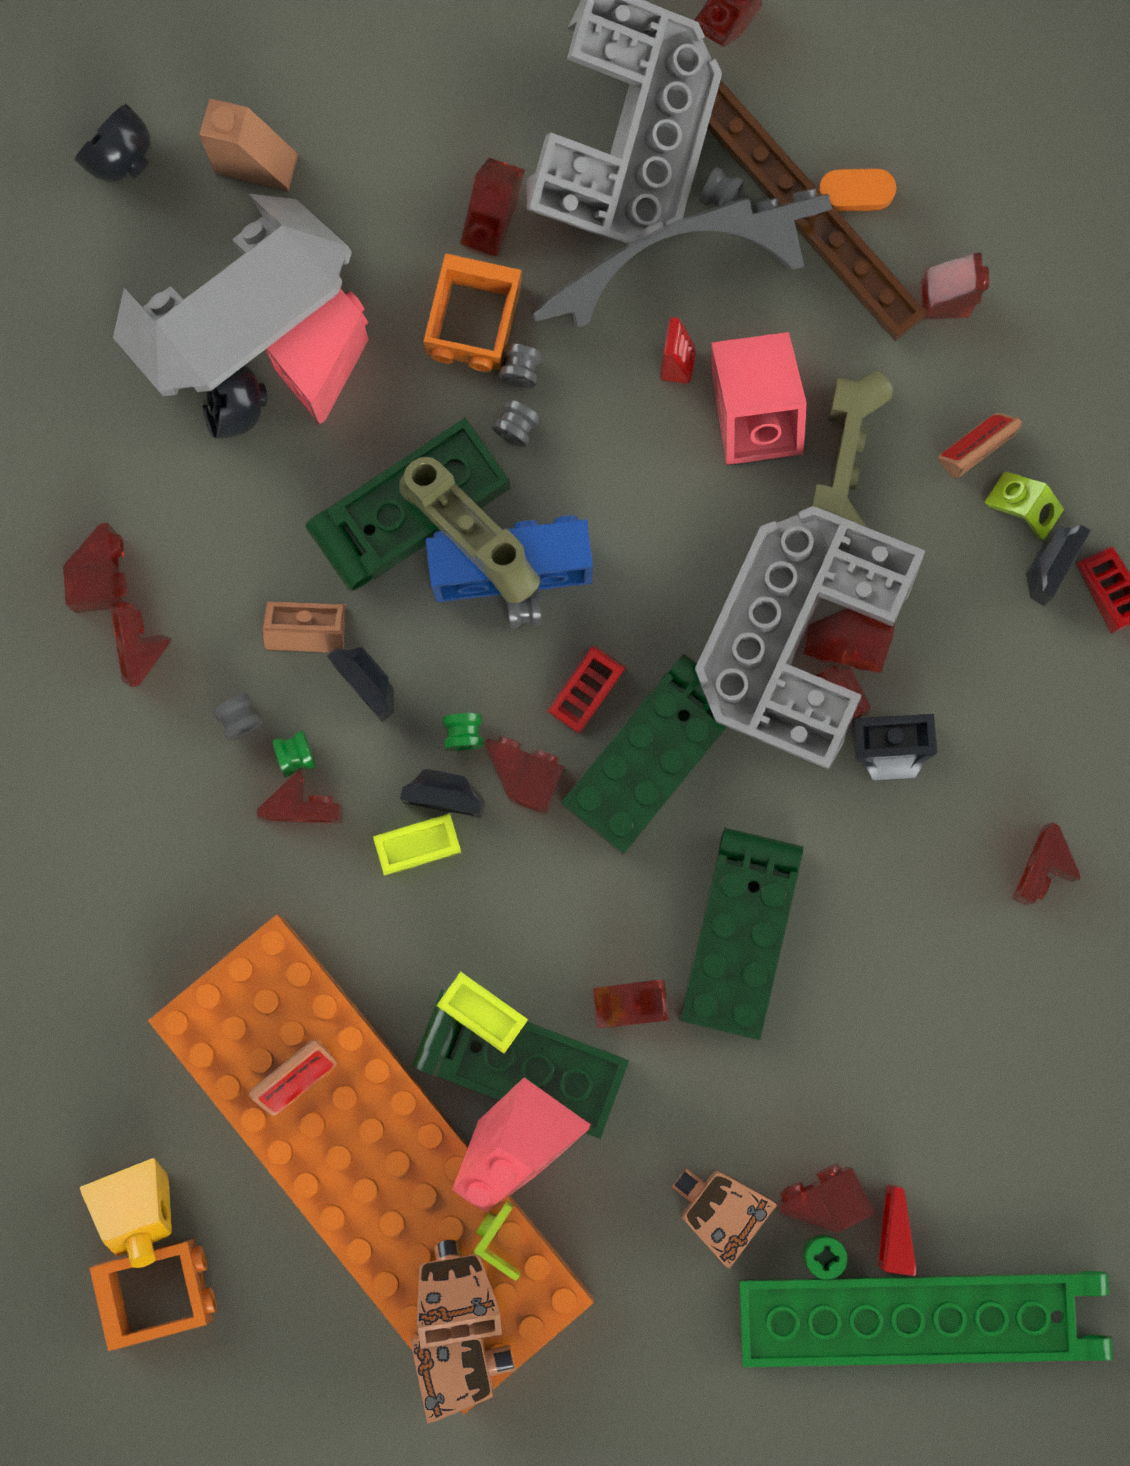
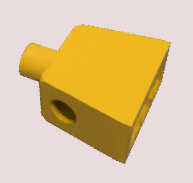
[80,1158,172,1268]

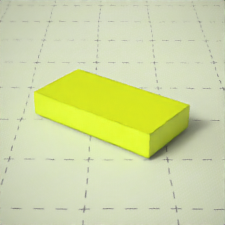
[373,813,462,876]
[436,971,528,1054]

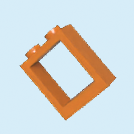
[423,253,522,372]
[89,1238,217,1351]

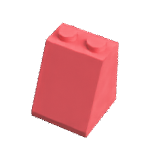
[265,288,369,425]
[711,332,807,465]
[452,1078,590,1213]

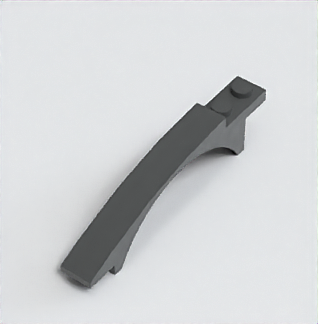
[531,188,832,327]

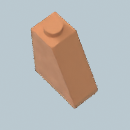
[199,98,298,191]

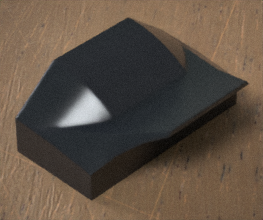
[1026,525,1091,606]
[327,647,394,722]
[852,714,938,781]
[400,769,484,818]

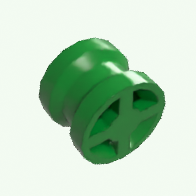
[442,713,484,751]
[272,730,316,778]
[802,1234,848,1280]

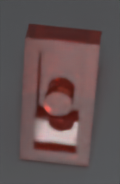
[109,601,171,687]
[257,771,343,824]
[1012,822,1081,905]
[593,979,669,1029]

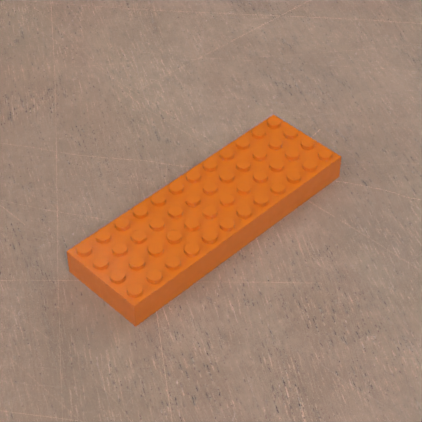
[148,914,594,1415]

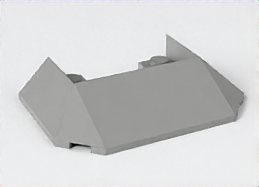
[526,0,722,245]
[113,194,352,396]
[695,506,925,770]

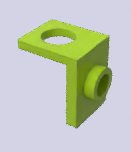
[985,471,1064,540]
[474,1200,521,1281]

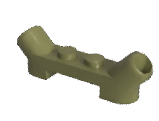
[810,370,893,527]
[399,457,540,603]

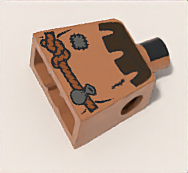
[672,1168,777,1269]
[417,1240,502,1349]
[410,1333,515,1424]

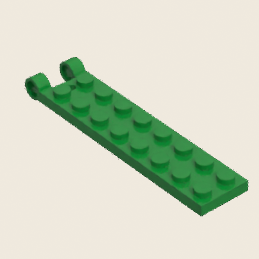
[739,1271,1113,1367]

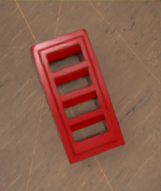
[660,317,696,384]
[1076,547,1130,634]
[547,645,627,734]
[877,1184,917,1276]

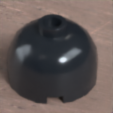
[74,103,150,182]
[202,365,267,439]

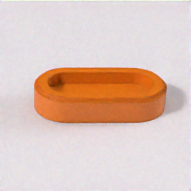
[818,169,897,211]

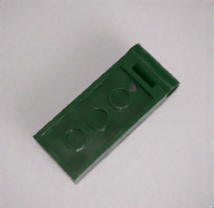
[305,417,511,592]
[561,653,727,855]
[679,827,803,1040]
[412,989,629,1139]

